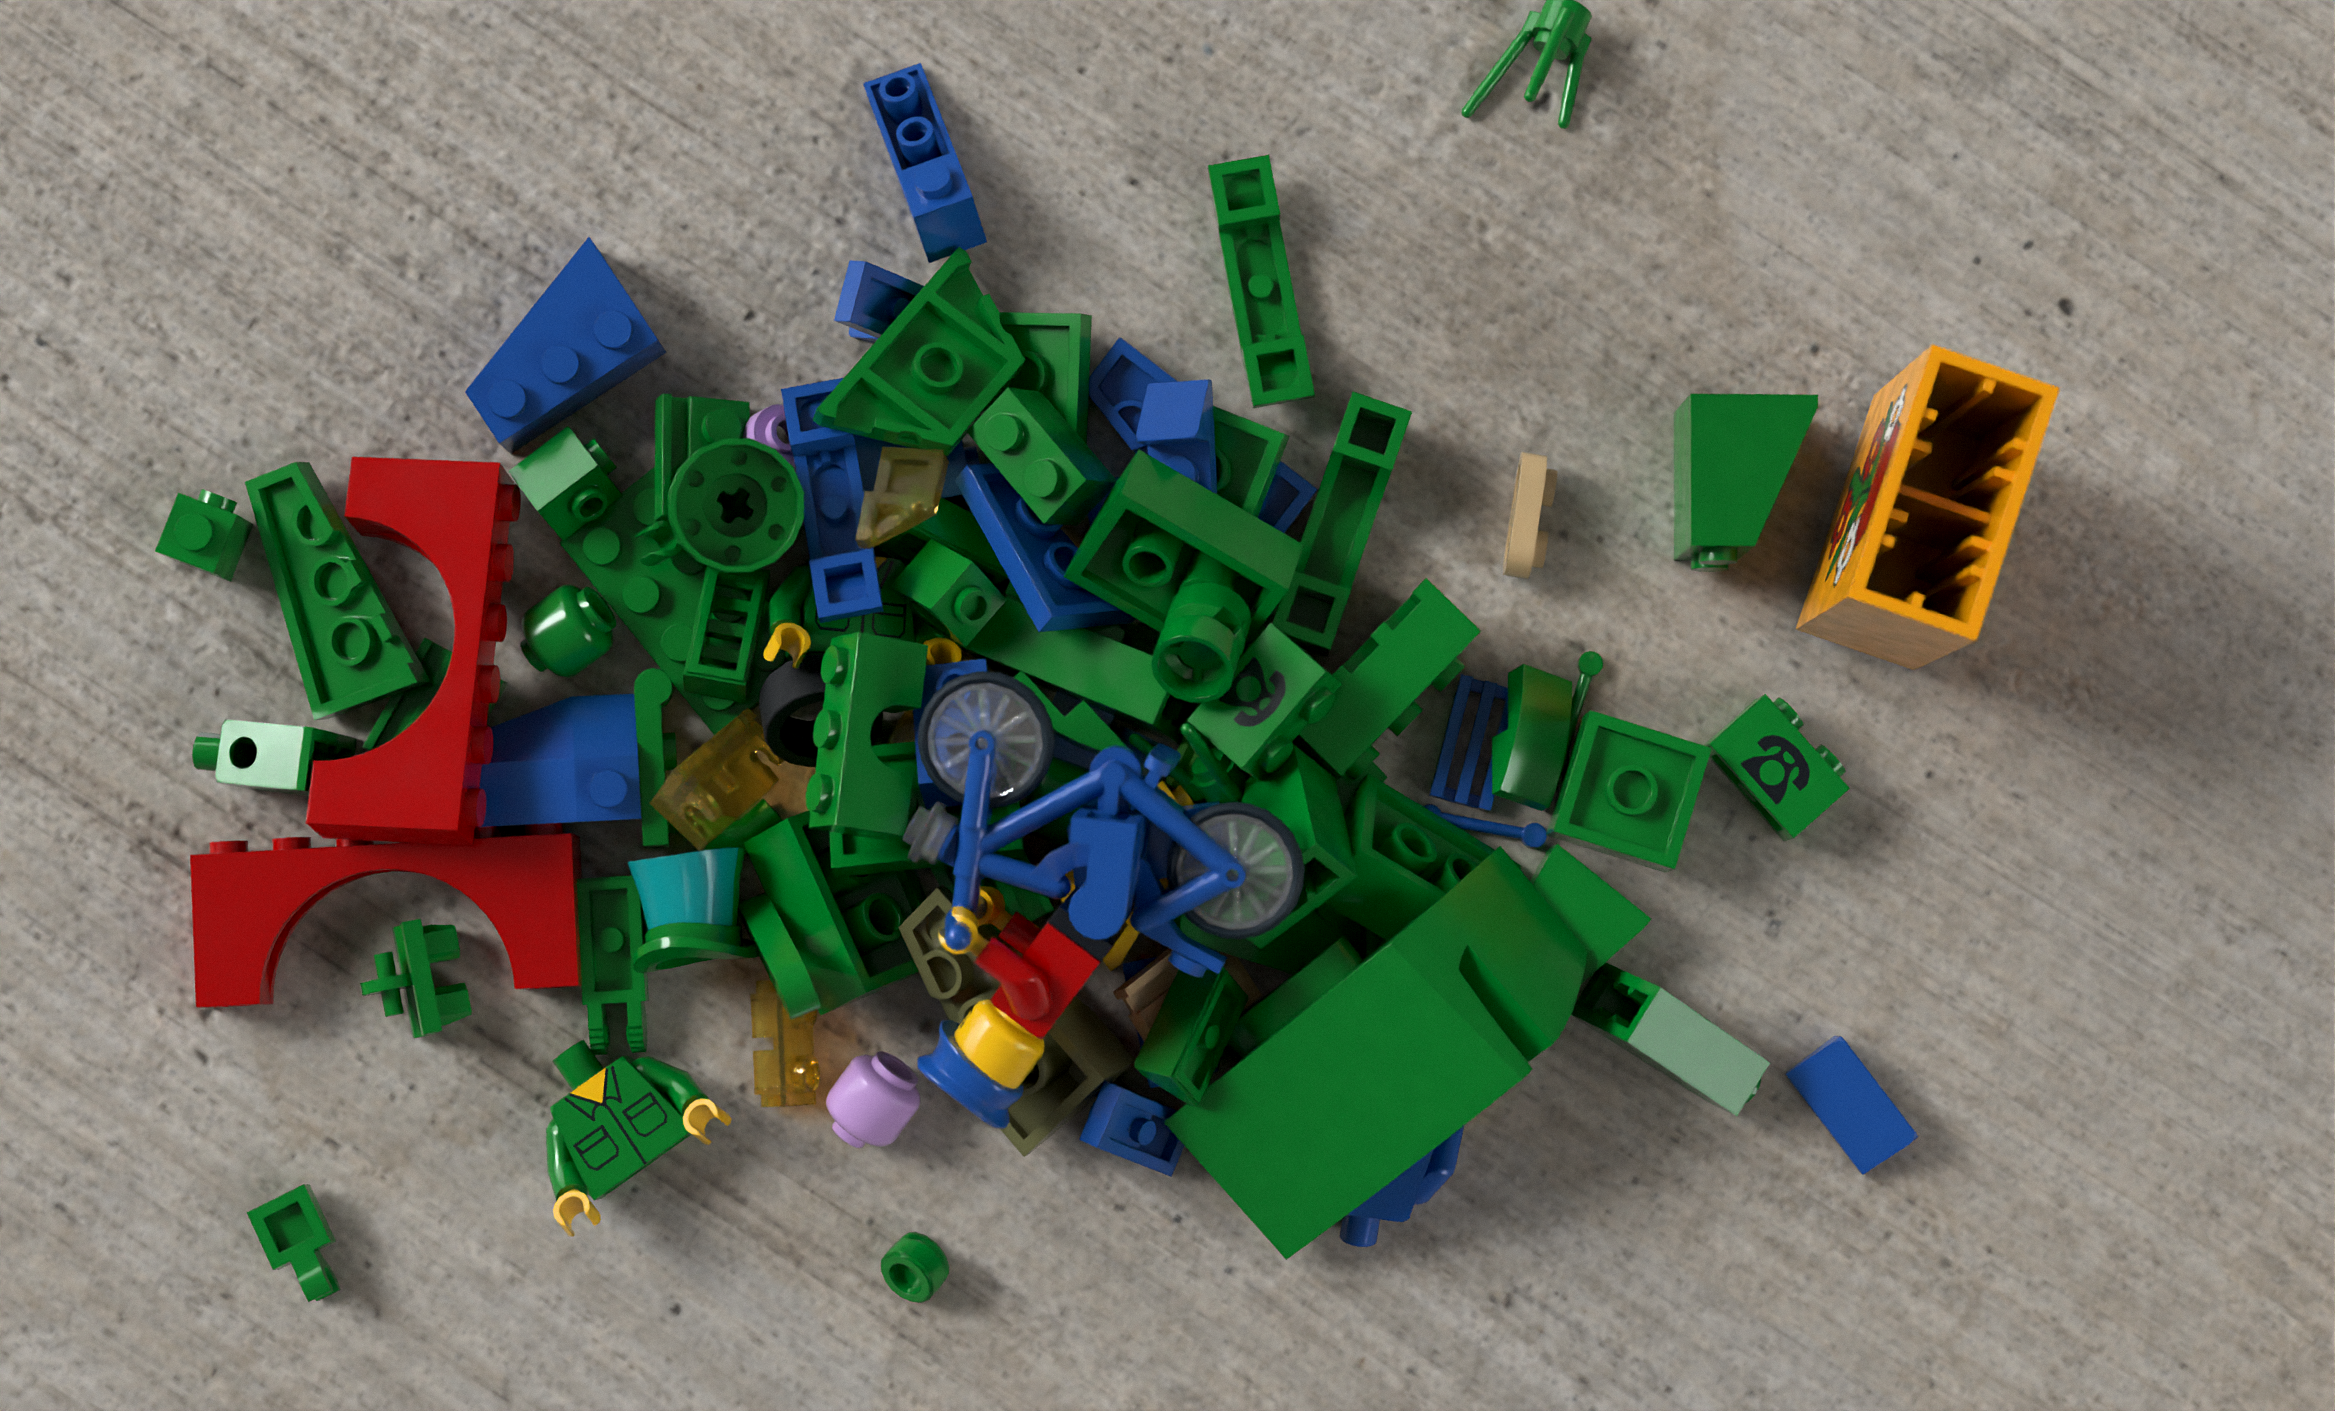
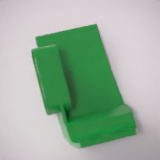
[1164,846,1588,1260]

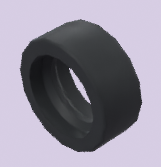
[759,654,883,768]

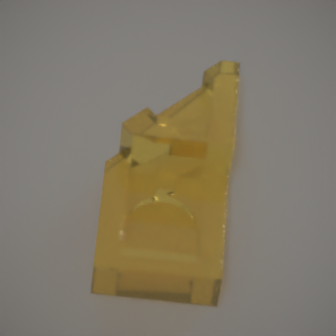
[855,447,949,549]

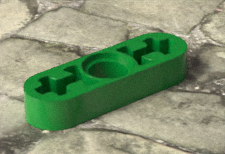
[738,892,821,1020]

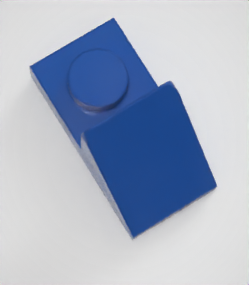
[834,260,924,343]
[1136,379,1217,494]
[1079,1081,1184,1177]

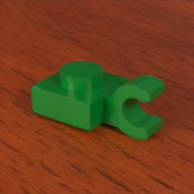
[247,1184,341,1302]

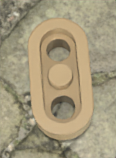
[1503,452,1557,579]

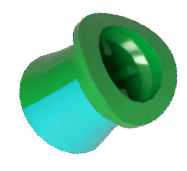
[627,848,759,973]

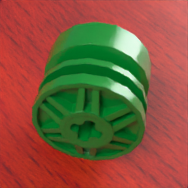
[667,438,804,572]

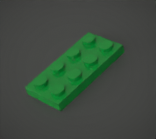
[559,467,793,738]

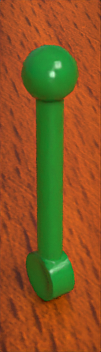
[1560,651,1603,776]

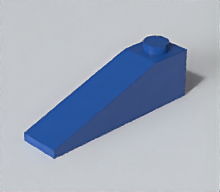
[479,694,641,827]

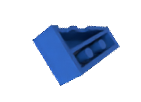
[465,237,667,454]

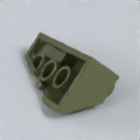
[898,885,1136,1157]

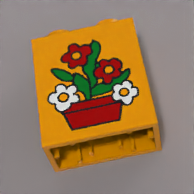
[1795,344,2060,670]

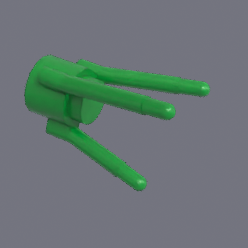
[1461,0,1592,129]
[1129,723,1251,804]

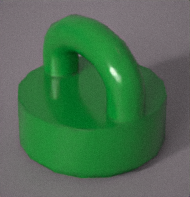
[881,1232,949,1303]

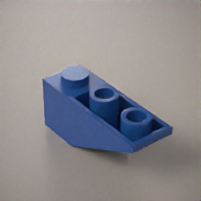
[863,63,987,263]

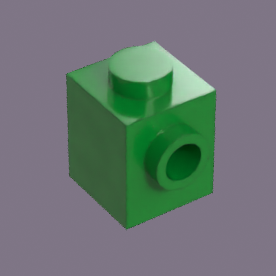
[508,426,623,541]
[155,489,254,582]

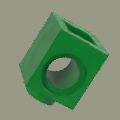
[890,539,1007,647]

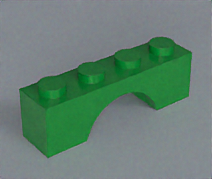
[1272,391,1412,656]

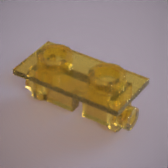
[750,980,820,1107]

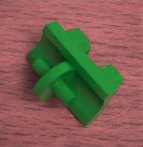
[360,919,472,1039]

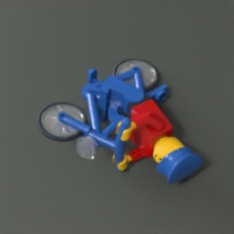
[902,671,1305,1129]

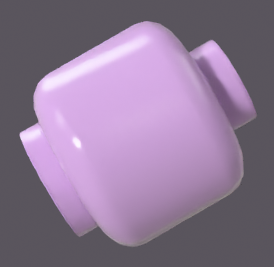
[826,1051,920,1148]

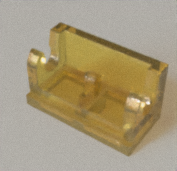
[650,708,784,851]

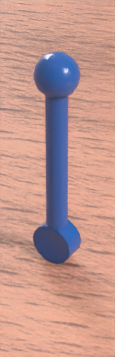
[1423,804,1547,848]

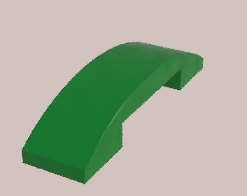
[1208,155,1315,409]

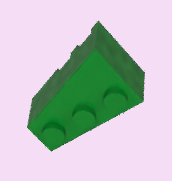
[1291,578,1481,781]

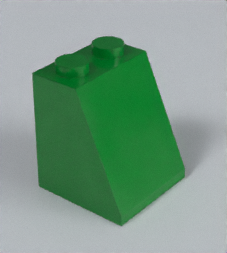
[1674,394,1818,572]

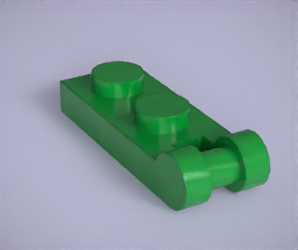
[634,668,681,849]

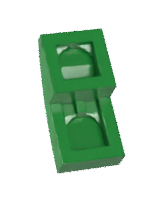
[1492,664,1572,811]
[1004,670,1127,755]

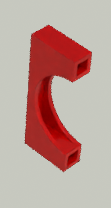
[306,457,521,846]
[190,823,582,1008]

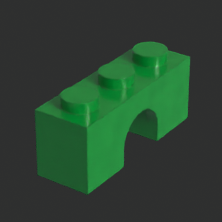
[805,632,928,839]

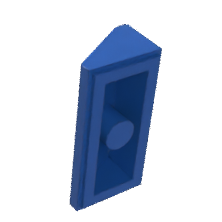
[1785,1036,1918,1175]

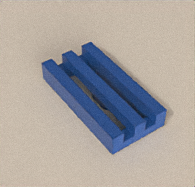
[1429,674,1508,812]

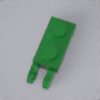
[577,875,649,1055]

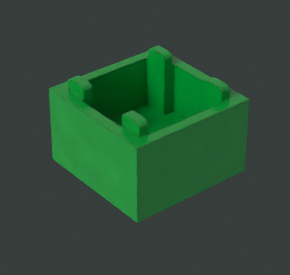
[1546,710,1712,873]

